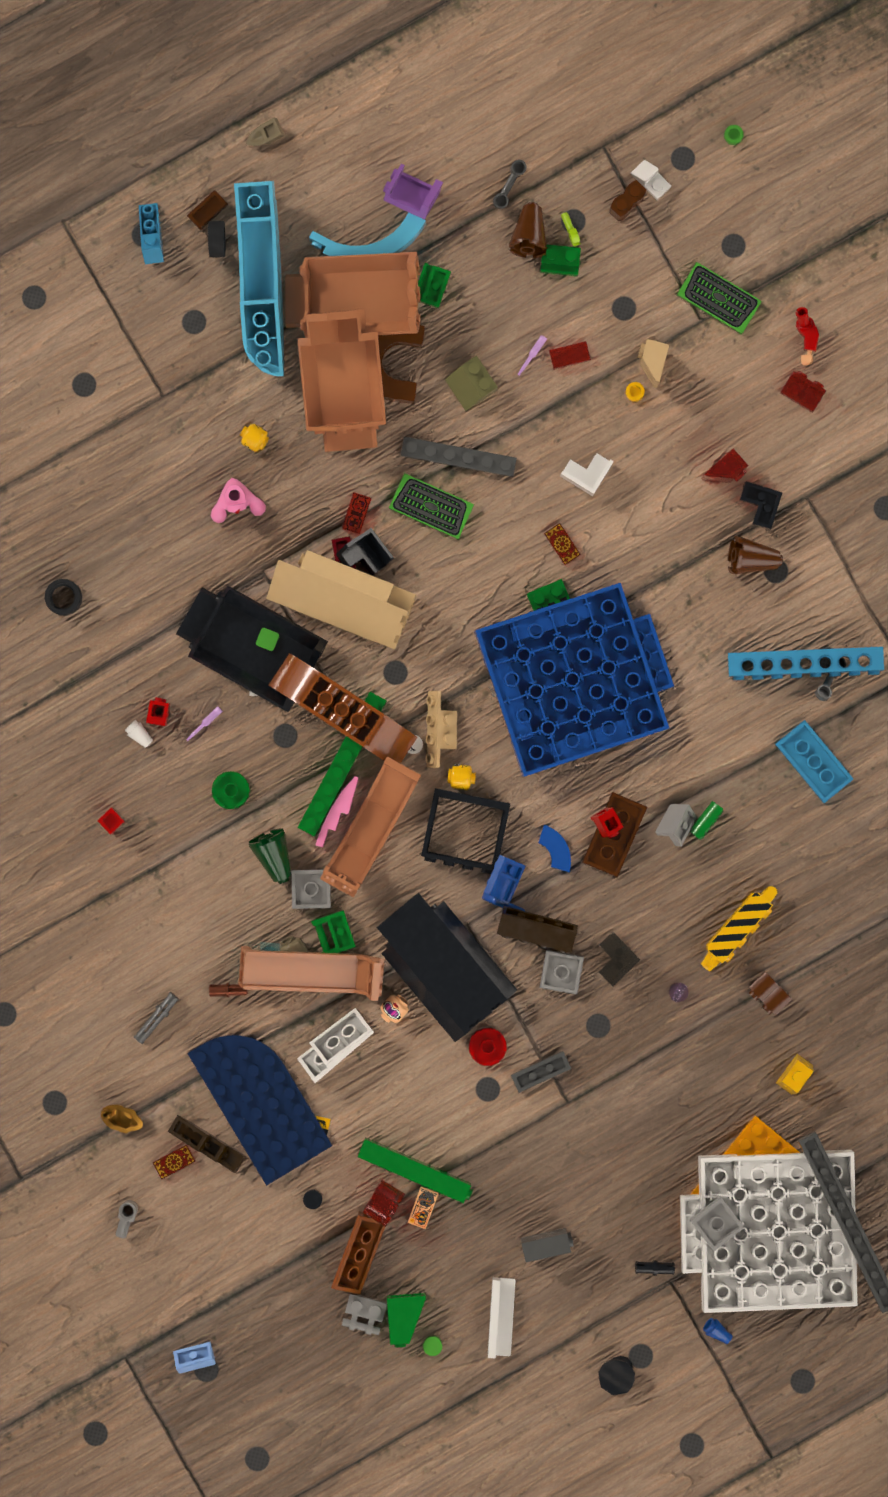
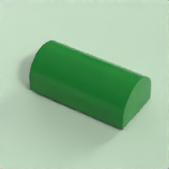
[690,801,724,841]

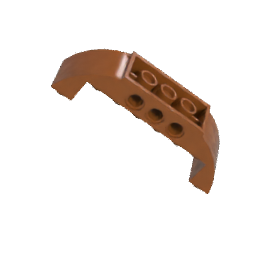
[269,653,418,764]

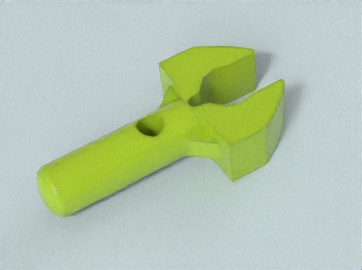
[561,212,580,247]

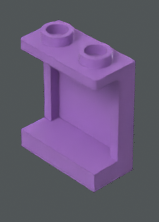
[383,164,443,220]

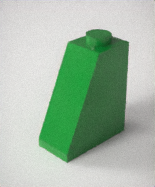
[387,1293,426,1348]

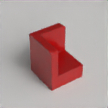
[97,807,125,835]

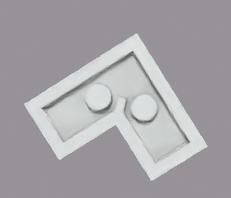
[560,453,614,496]

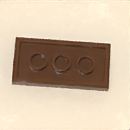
[582,792,647,877]

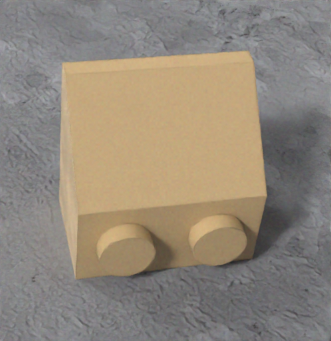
[637,339,669,388]

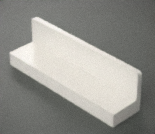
[488,1277,515,1358]

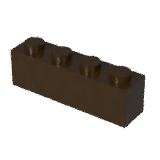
[497,906,578,953]

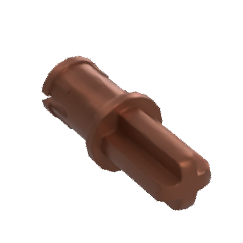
[209,982,248,998]

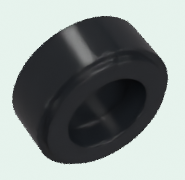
[303,1189,323,1209]

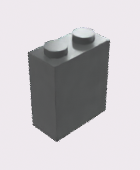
[521,1228,574,1262]

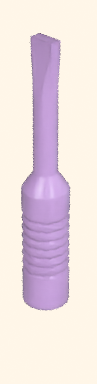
[518,335,547,376]
[186,706,223,741]

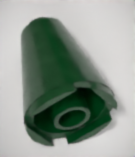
[248,828,291,884]

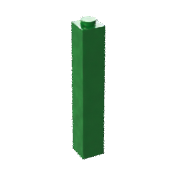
[357,1137,473,1203]

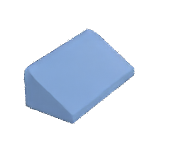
[173,1342,216,1374]

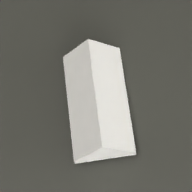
[297,1008,374,1083]

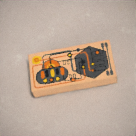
[407,1186,439,1229]

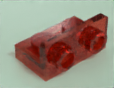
[780,371,826,413]

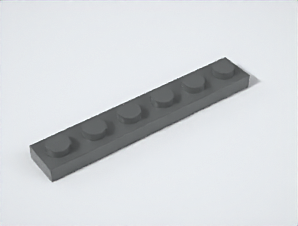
[401,437,517,477]

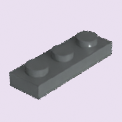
[511,1051,571,1093]

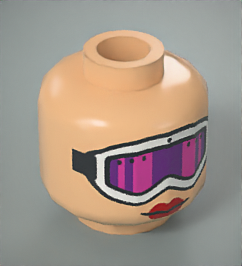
[380,994,409,1023]

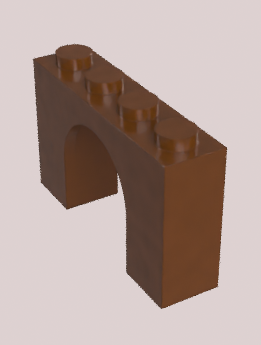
[378,325,425,404]

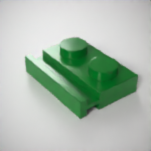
[540,244,581,277]
[418,263,451,309]

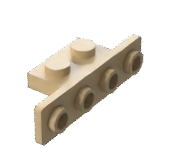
[426,691,457,768]

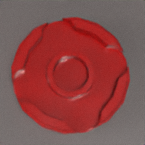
[469,1027,507,1066]

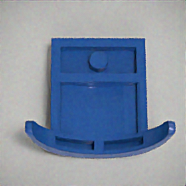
[482,855,526,911]

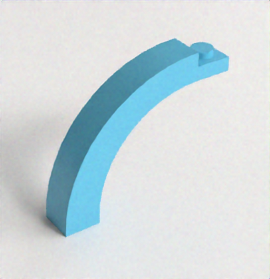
[309,212,426,256]

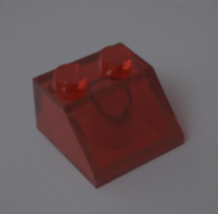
[701,448,749,483]

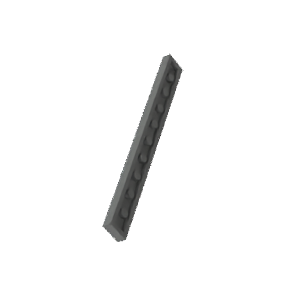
[798,1131,888,1313]

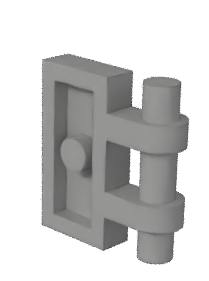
[342,1293,387,1335]

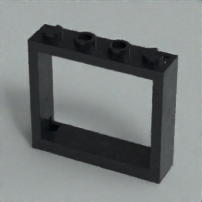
[421,788,510,874]

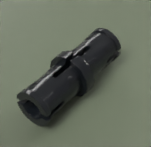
[635,1260,675,1276]

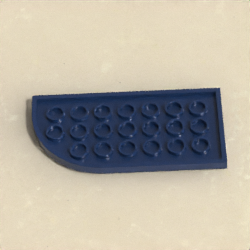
[187,1035,333,1186]

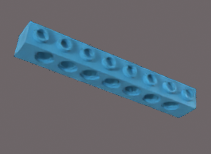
[728,647,884,680]

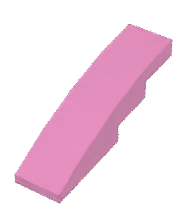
[316,776,359,847]

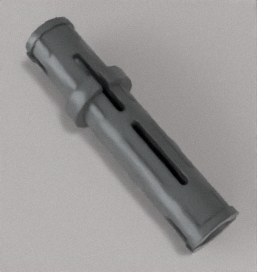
[134,992,179,1044]

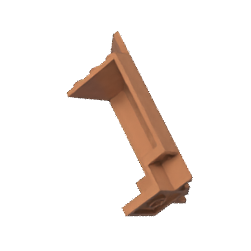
[297,309,386,452]

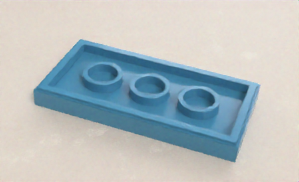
[775,720,853,803]

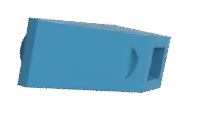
[139,203,164,264]

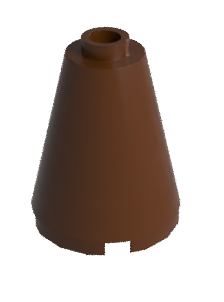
[509,202,547,258]
[728,536,783,574]

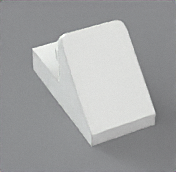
[631,160,671,200]

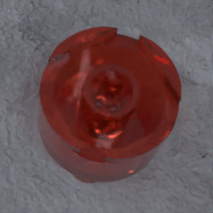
[363,1180,405,1227]

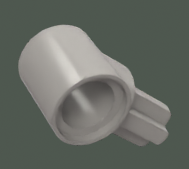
[116,1200,138,1238]

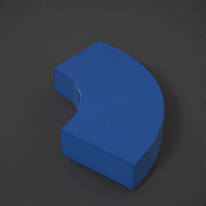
[538,825,571,873]

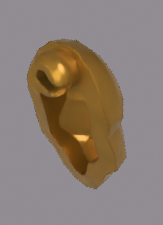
[100,1104,143,1133]

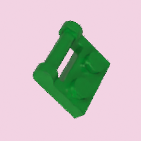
[311,910,356,953]

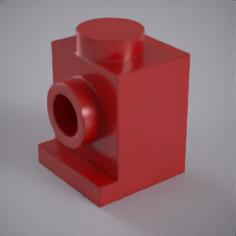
[146,697,170,727]
[590,807,624,839]

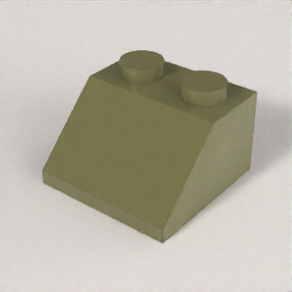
[445,355,498,411]

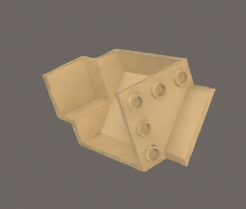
[266,550,416,649]

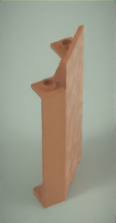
[285,252,420,337]

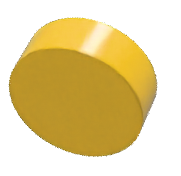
[625,382,645,402]

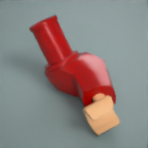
[795,307,819,365]

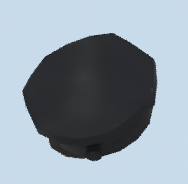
[598,1356,635,1395]

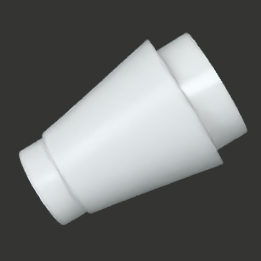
[125,720,153,748]

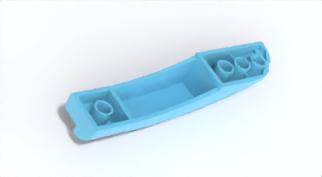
[234,181,284,376]

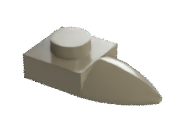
[246,117,284,146]

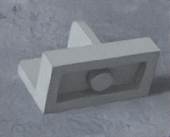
[655,804,697,846]

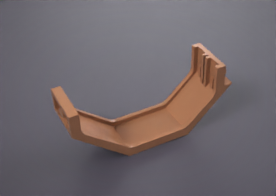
[320,757,421,898]

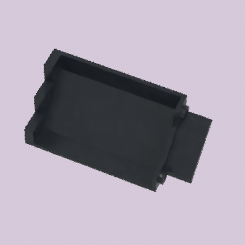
[176,586,328,712]
[376,892,517,1042]

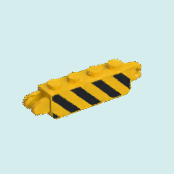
[700,886,778,972]

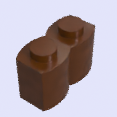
[609,180,647,222]
[748,971,792,1015]

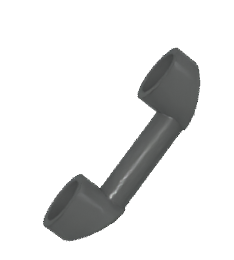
[493,160,527,209]
[815,657,846,701]

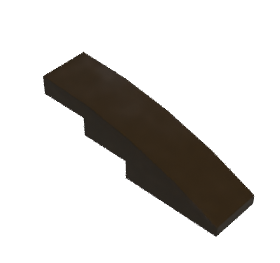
[168,1115,246,1173]

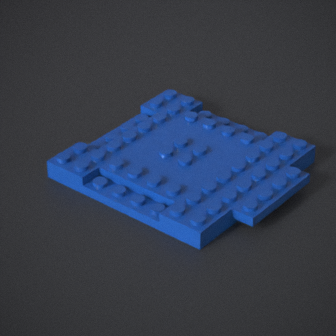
[474,583,674,777]

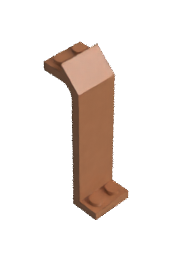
[238,946,385,1001]

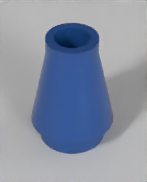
[703,1318,733,1344]

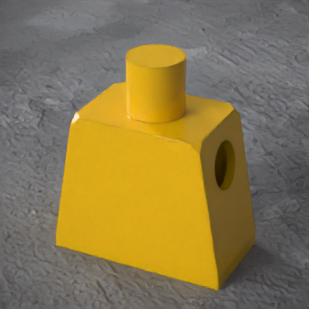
[776,1054,814,1095]

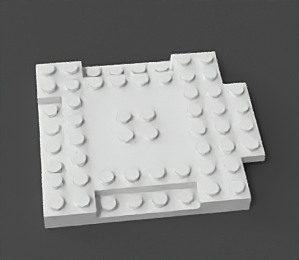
[680,1150,858,1313]

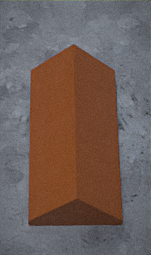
[331,1211,387,1294]

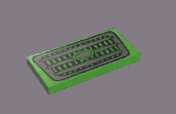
[676,262,762,335]
[389,473,474,540]

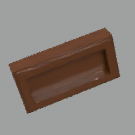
[187,190,228,231]

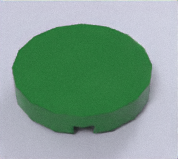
[212,771,250,809]

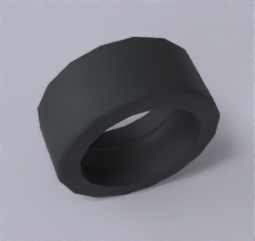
[208,221,226,257]
[44,579,82,616]

